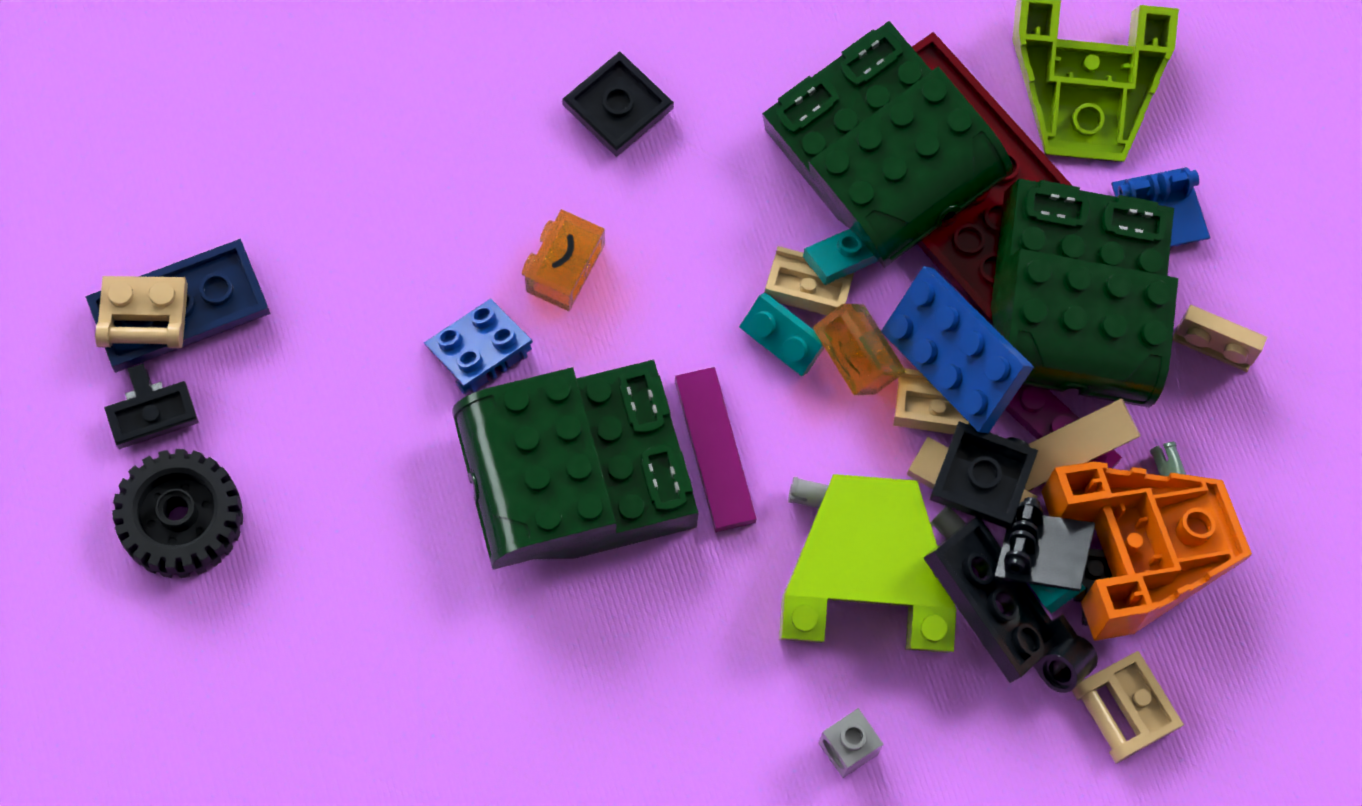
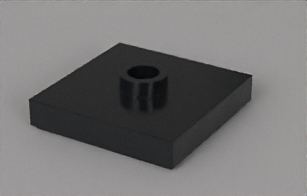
[562,51,674,157]

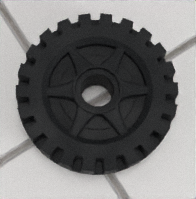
[112,449,243,578]

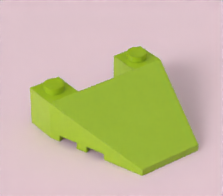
[1012,0,1179,162]
[779,474,957,653]

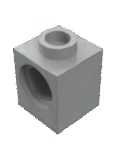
[818,708,883,778]

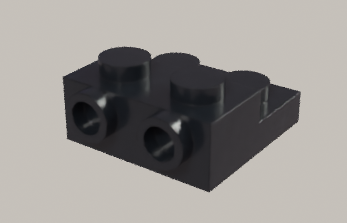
[930,421,1038,529]

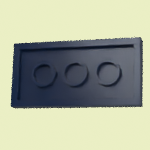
[85,238,271,373]

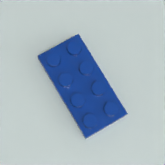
[881,266,1034,433]

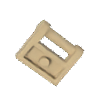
[95,276,188,349]
[1072,651,1184,764]

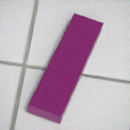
[675,367,756,533]

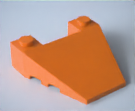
[1041,461,1252,641]

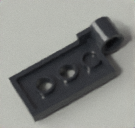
[923,515,1098,693]

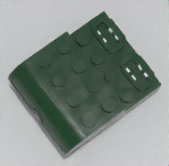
[762,21,1013,268]
[991,178,1178,408]
[452,359,698,570]

